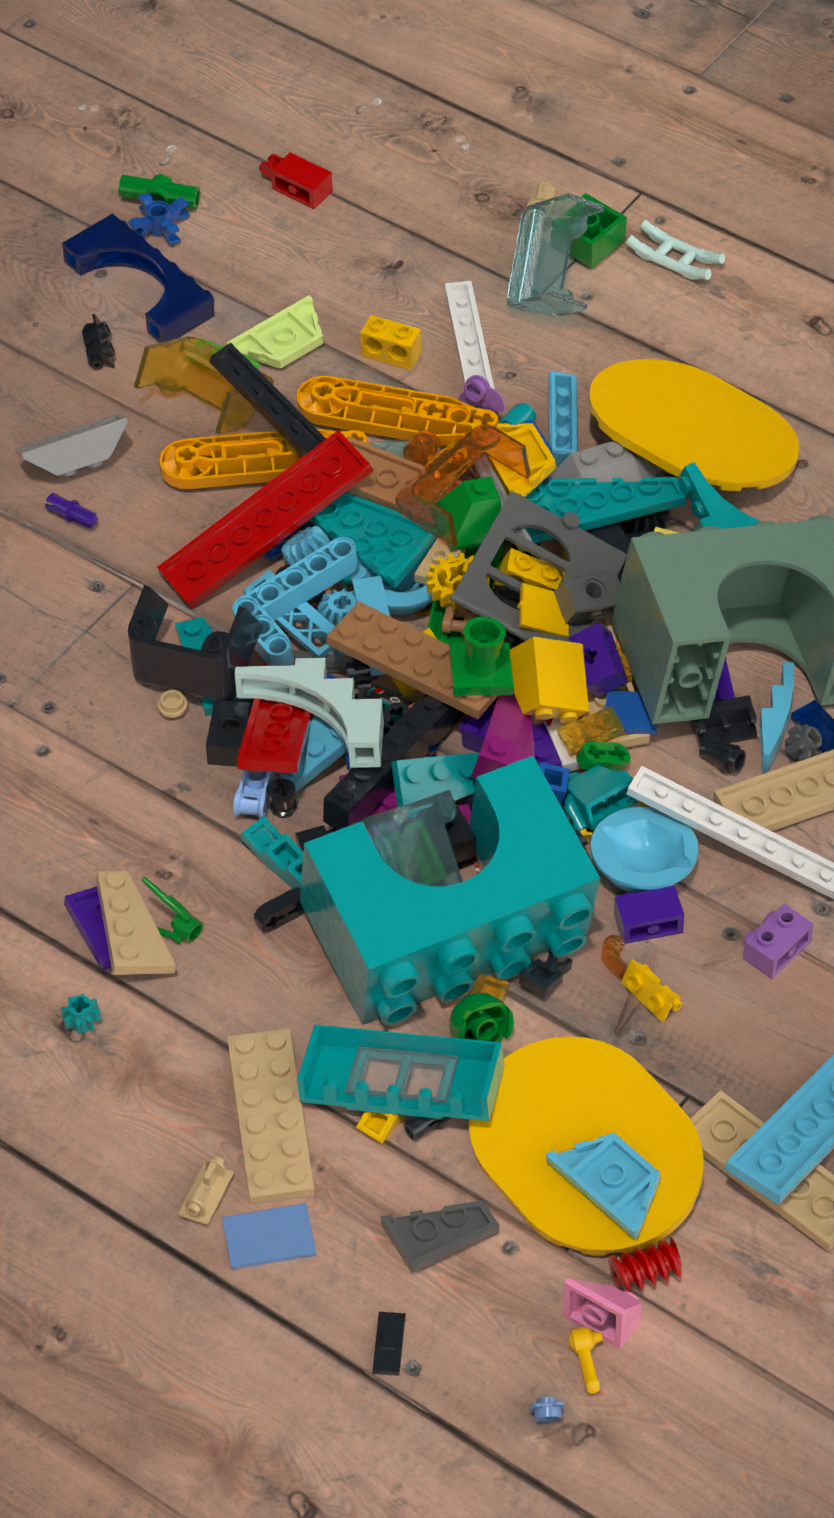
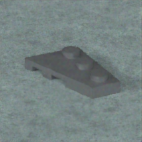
[381,1200,499,1273]

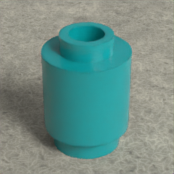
[499,403,536,425]

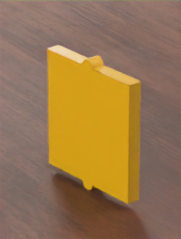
[517,583,569,638]

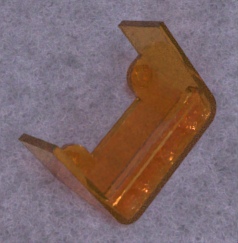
[395,424,531,547]

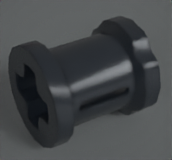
[269,779,297,818]

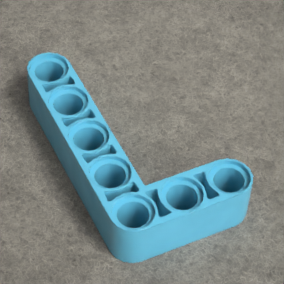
[232,537,358,666]

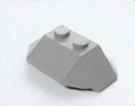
[15,413,128,477]
[550,441,661,482]

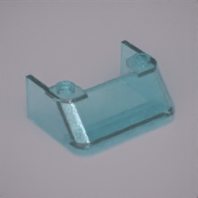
[507,192,604,316]

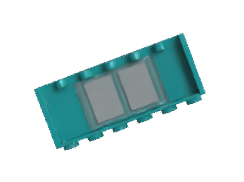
[297,1024,504,1121]

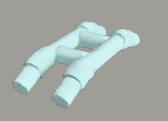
[625,219,725,280]

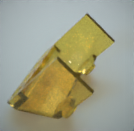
[134,336,274,435]

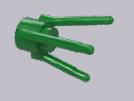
[142,877,204,944]

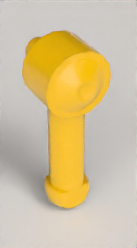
[568,1326,603,1394]

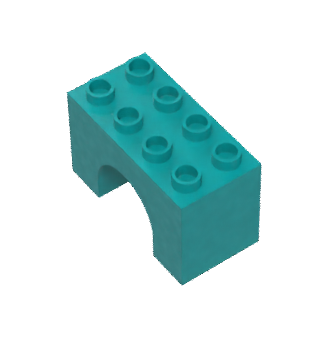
[300,755,600,1025]

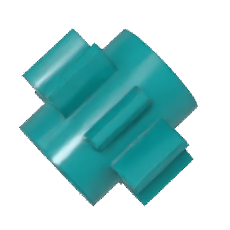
[61,993,101,1034]

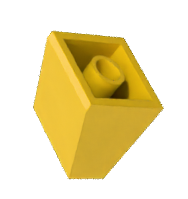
[510,637,589,723]

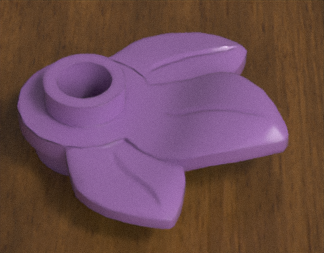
[459,375,506,416]

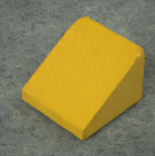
[355,1111,404,1144]

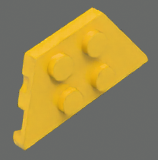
[471,423,556,497]

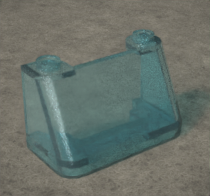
[362,790,463,886]

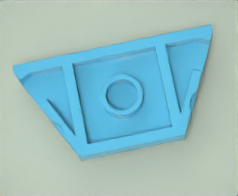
[546,1133,661,1239]

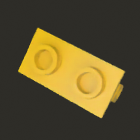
[621,959,683,1023]

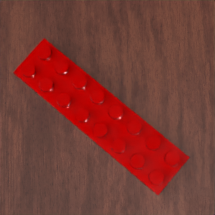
[157,430,373,609]

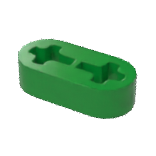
[576,741,631,771]

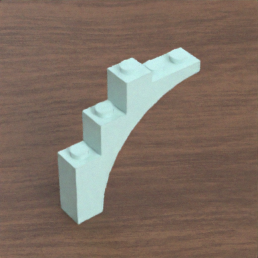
[235,658,384,768]

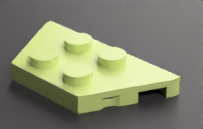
[226,295,323,369]

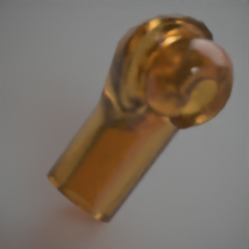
[601,934,628,979]

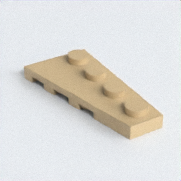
[96,871,176,975]

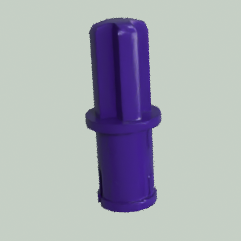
[45,493,98,528]

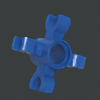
[128,193,190,245]

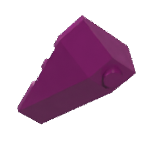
[471,692,536,778]

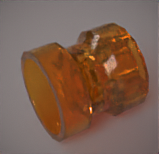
[403,430,440,466]

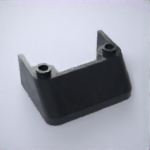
[128,585,263,702]

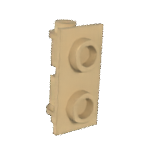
[178,1156,234,1226]

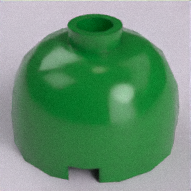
[449,993,514,1042]

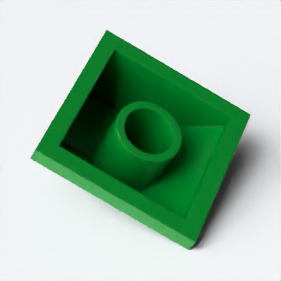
[433,476,505,552]

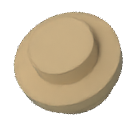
[158,690,187,718]

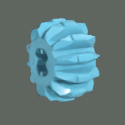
[281,526,330,565]
[318,587,356,627]

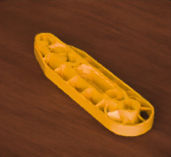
[296,376,499,446]
[159,428,369,489]

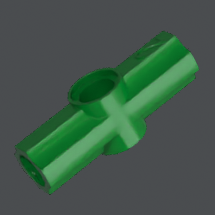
[118,174,201,210]

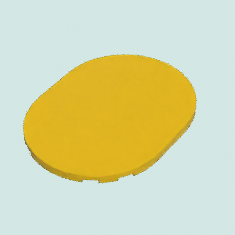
[588,359,800,491]
[469,1036,704,1256]

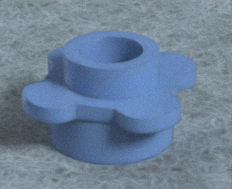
[530,1397,565,1422]

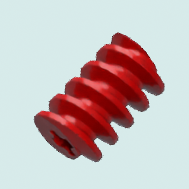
[608,1237,682,1292]

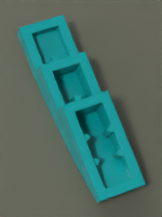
[240,816,303,889]

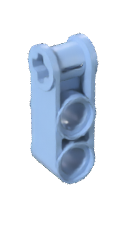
[233,770,276,819]

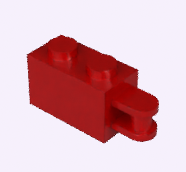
[259,152,333,210]

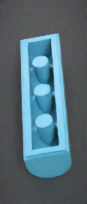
[548,371,578,468]

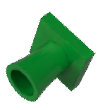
[449,617,514,696]

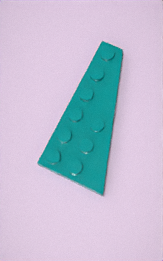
[505,477,686,543]
[309,492,441,588]

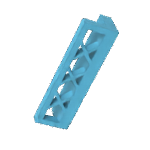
[243,570,345,658]

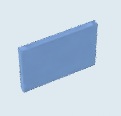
[222,1203,316,1270]

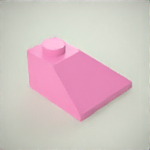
[563,1278,642,1349]

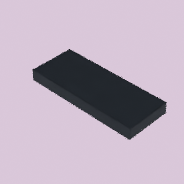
[372,1312,406,1376]

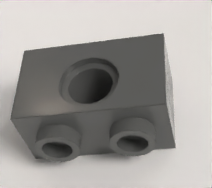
[554,571,620,624]

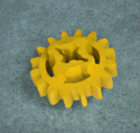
[426,553,489,610]

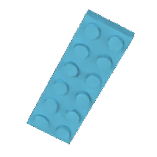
[724,1055,834,1205]

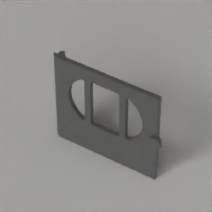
[450,491,627,642]

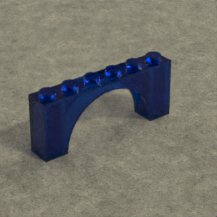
[62,213,215,347]

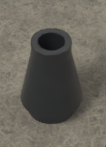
[699,739,746,773]

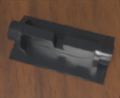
[82,313,116,369]

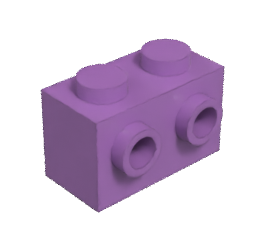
[743,903,813,979]

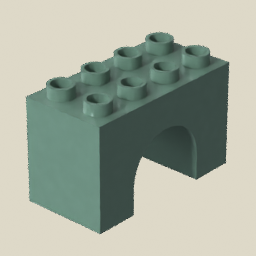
[612,515,834,724]

